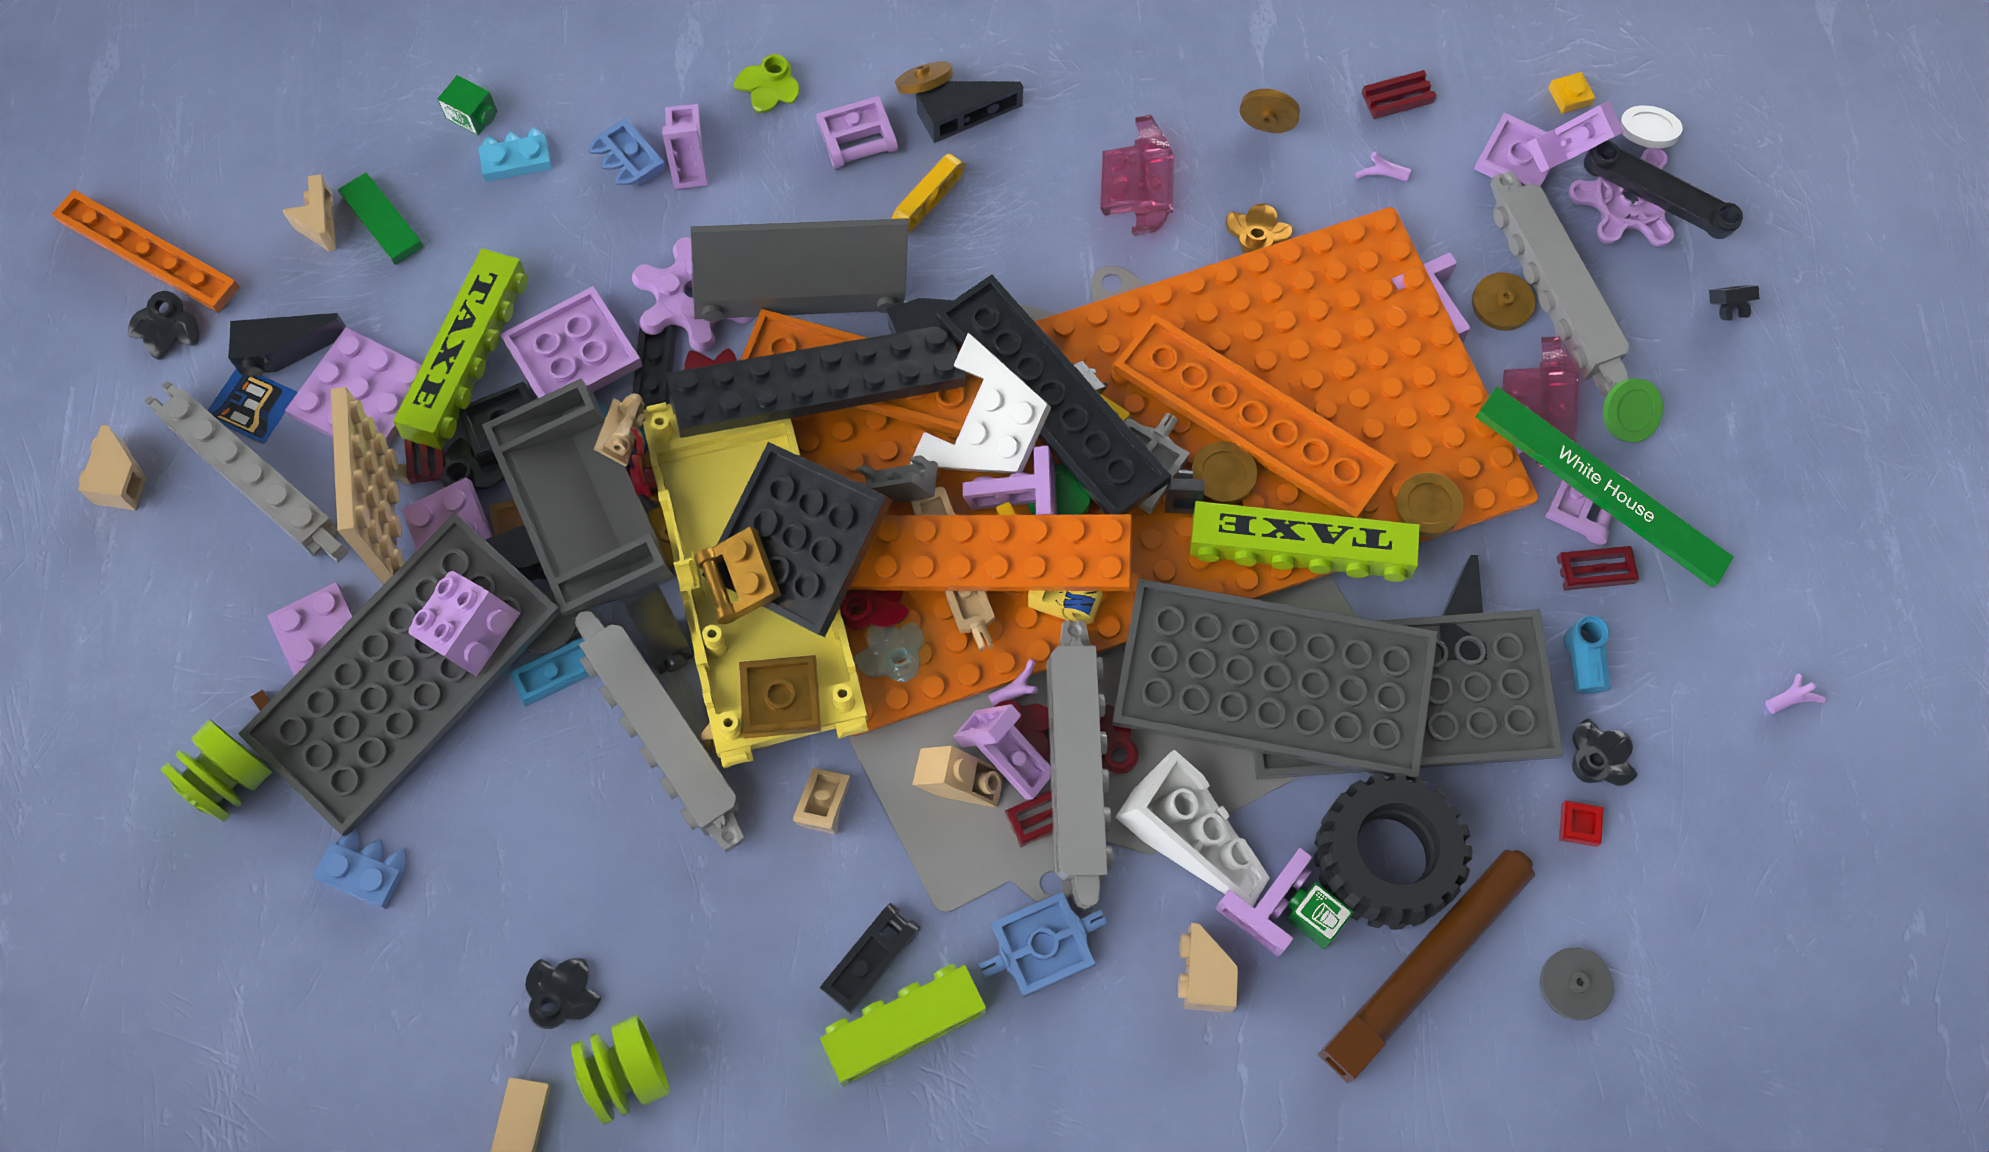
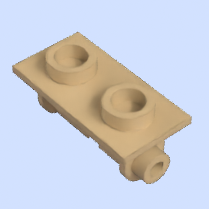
[593,393,644,467]

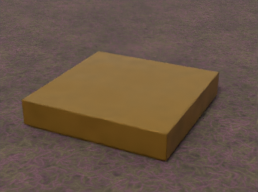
[739,655,822,739]

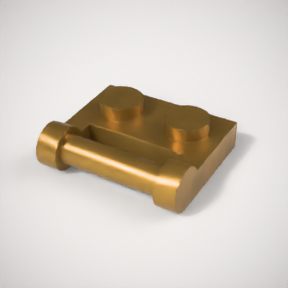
[695,527,781,625]

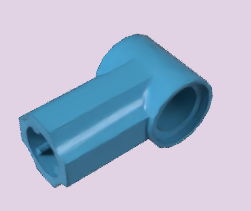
[1564,615,1611,694]

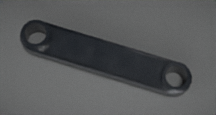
[1584,140,1743,239]

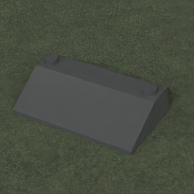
[691,218,909,321]
[482,378,675,615]

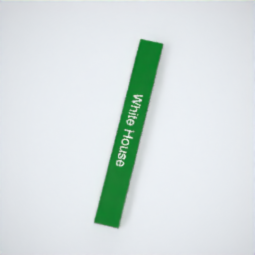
[1475,386,1734,587]

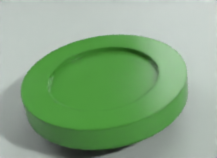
[1603,378,1663,442]

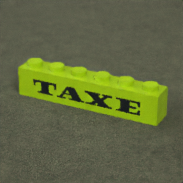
[393,248,528,450]
[1189,501,1420,582]

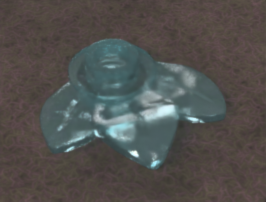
[853,621,924,682]

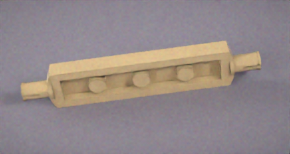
[910,487,995,651]

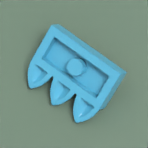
[478,127,552,182]

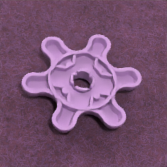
[1569,148,1674,247]
[632,237,754,352]

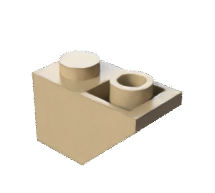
[78,425,147,510]
[912,746,1004,807]
[1178,923,1238,1013]

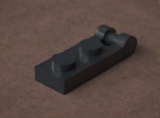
[820,902,921,1014]

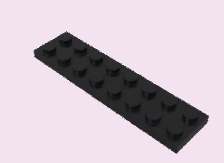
[936,274,1172,515]
[666,325,967,438]

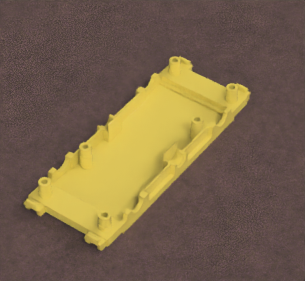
[643,402,868,768]

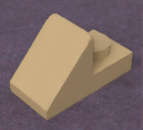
[283,174,336,252]
[793,768,850,834]

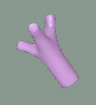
[1355,152,1411,182]
[988,659,1038,707]
[1765,674,1826,714]

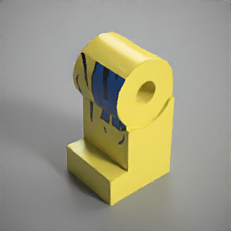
[1028,590,1103,624]

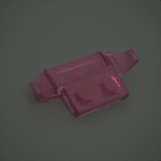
[1100,115,1174,236]
[1502,336,1579,466]

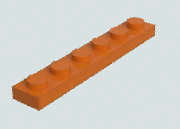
[51,189,240,313]

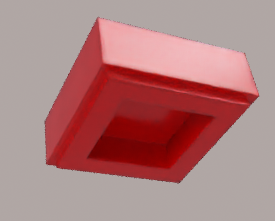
[1559,801,1603,847]

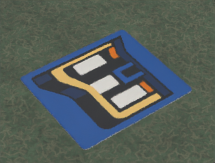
[207,369,298,443]

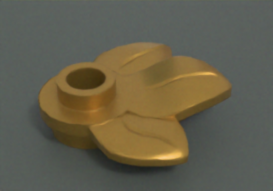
[1226,203,1293,254]

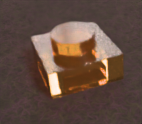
[488,499,524,536]

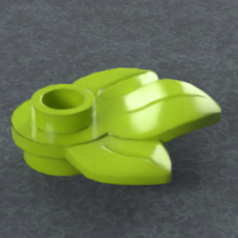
[733,54,799,113]

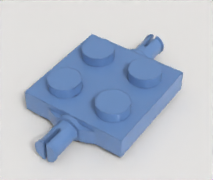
[978,892,1107,998]

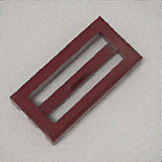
[1361,70,1437,119]
[404,439,446,484]
[1557,546,1639,591]
[1005,790,1053,848]

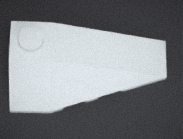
[1115,750,1270,907]

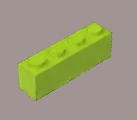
[820,964,986,1087]

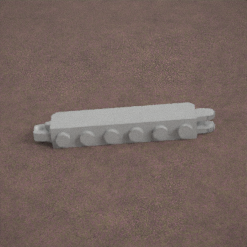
[1490,171,1630,397]
[144,380,349,563]
[574,610,745,853]
[1046,620,1113,911]

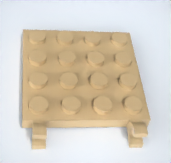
[331,387,410,585]

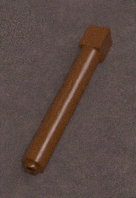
[1317,849,1535,1083]

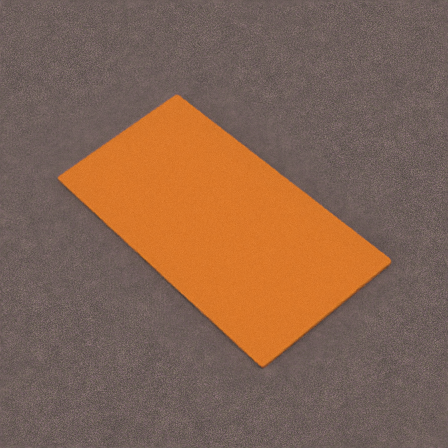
[791,207,1538,736]

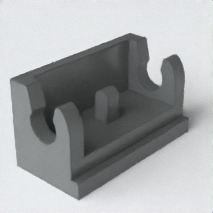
[857,455,938,504]

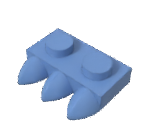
[588,117,666,187]
[312,830,407,909]

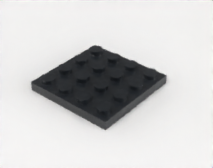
[702,442,893,637]

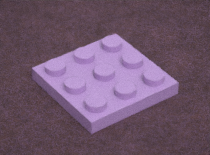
[500,286,643,398]
[285,328,421,446]

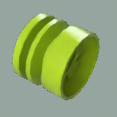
[160,719,272,822]
[571,1014,670,1125]

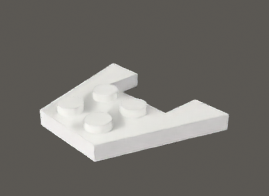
[909,333,1051,474]

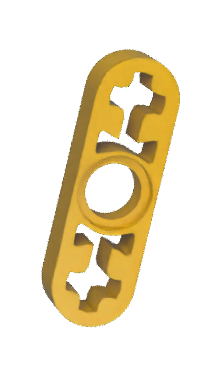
[891,153,965,234]

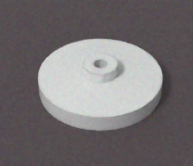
[1620,106,1682,148]

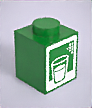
[437,75,498,135]
[1286,882,1353,949]

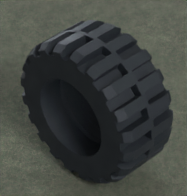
[1314,773,1472,930]

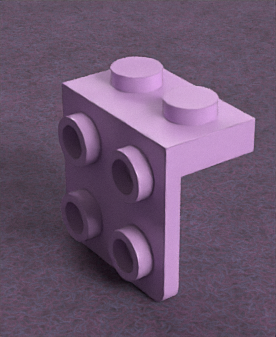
[408,571,520,677]

